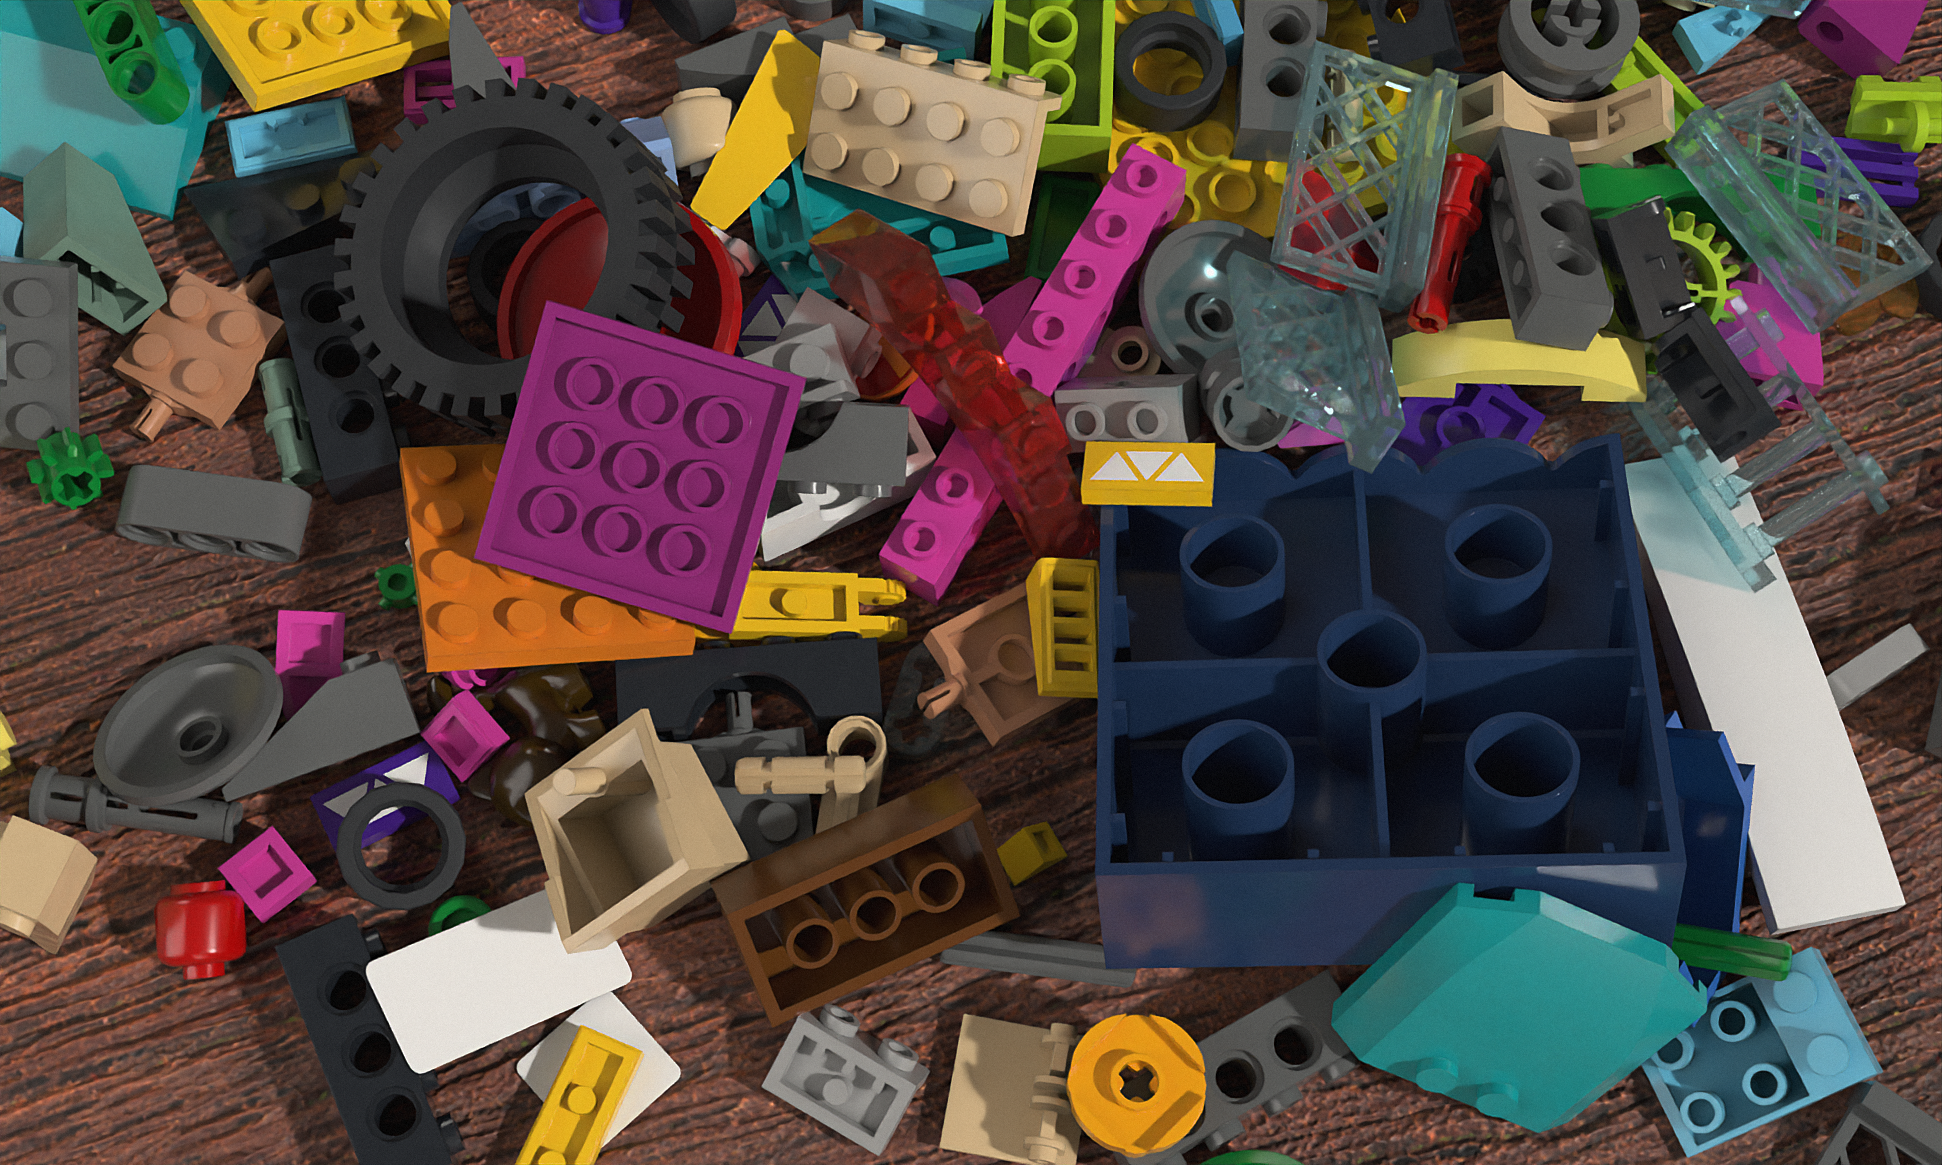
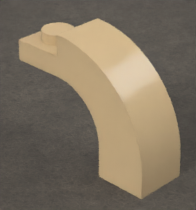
[1452,71,1676,168]

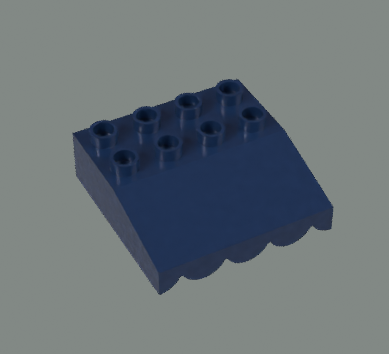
[1095,433,1687,969]

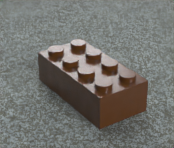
[709,773,1020,1028]

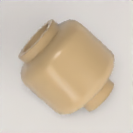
[661,87,738,181]

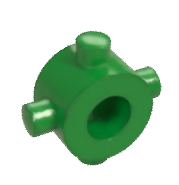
[374,562,418,611]

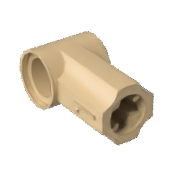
[816,716,889,834]

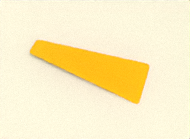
[690,30,821,230]

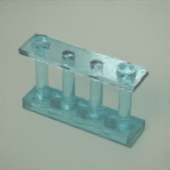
[1625,295,1890,593]

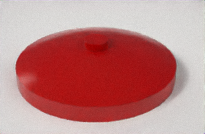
[497,197,742,360]

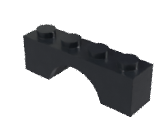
[615,631,882,743]

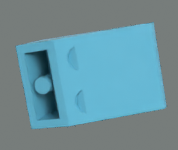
[1641,947,1883,1158]

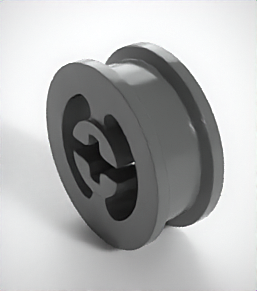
[1497,0,1640,99]

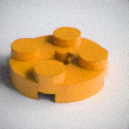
[1066,1014,1206,1158]

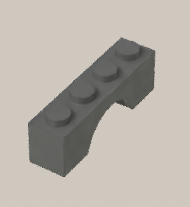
[778,401,910,497]

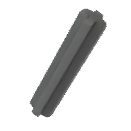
[939,930,1136,988]

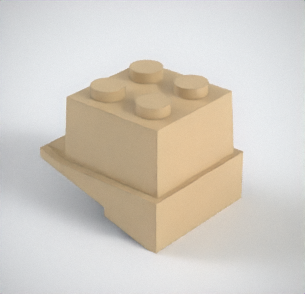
[524,709,751,954]

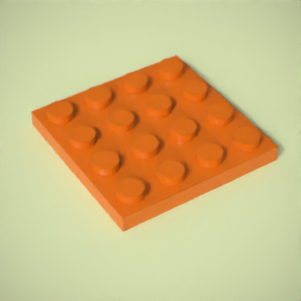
[399,444,696,673]

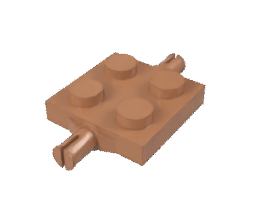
[112,267,288,443]
[917,582,1084,747]

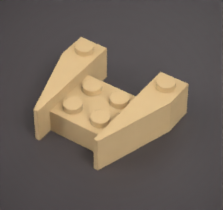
[0,815,98,954]

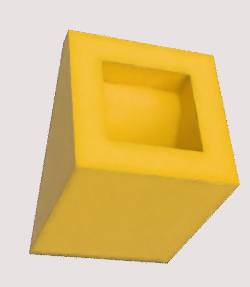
[997,821,1067,886]

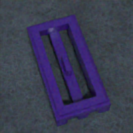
[1793,133,1918,208]

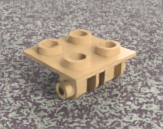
[939,1014,1083,1165]

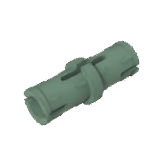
[257,358,323,487]

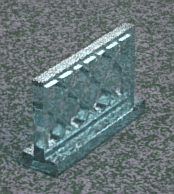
[1270,40,1459,313]
[1664,78,1934,335]
[1226,250,1406,474]

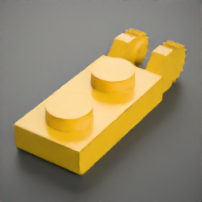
[728,570,908,643]

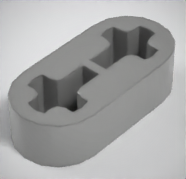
[1826,623,1930,712]

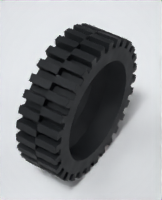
[334,78,695,438]

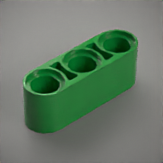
[72,0,190,125]

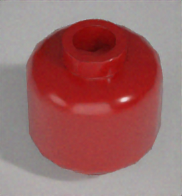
[154,880,247,980]

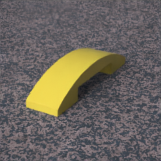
[1391,319,1647,402]

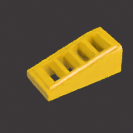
[1025,558,1100,698]

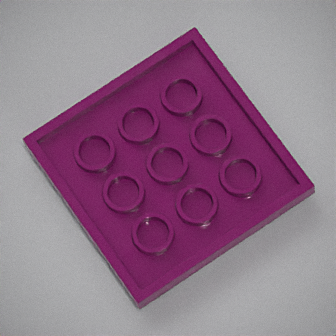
[474,300,807,634]

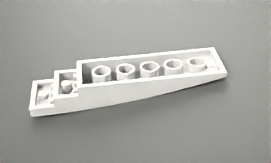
[1625,449,1906,935]

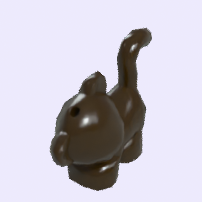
[426,663,612,829]

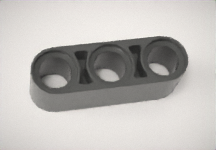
[115,465,312,563]

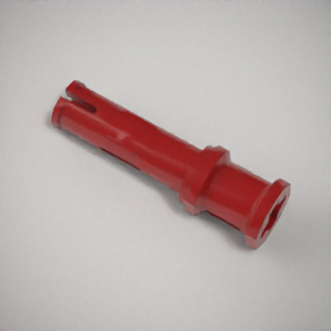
[1407,153,1494,334]

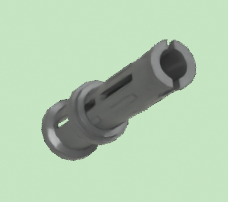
[29,764,243,844]

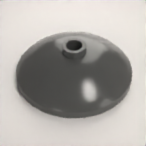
[1139,220,1311,384]
[93,645,283,806]

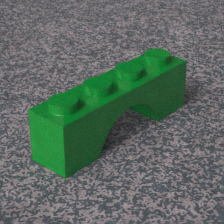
[1579,163,1821,263]

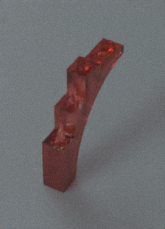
[808,208,1100,561]

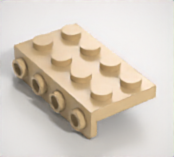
[802,30,1063,237]

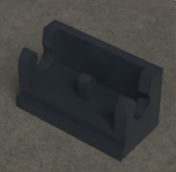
[1590,195,1698,340]
[1651,307,1782,464]

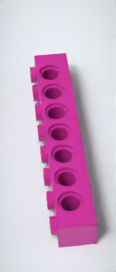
[878,143,1187,607]

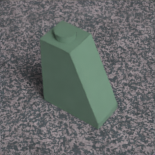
[23,142,167,336]

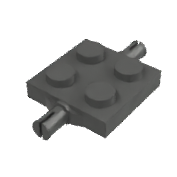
[676,692,816,867]

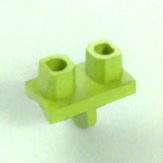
[1844,75,1942,153]

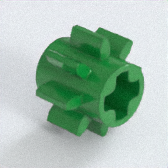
[26,427,114,510]

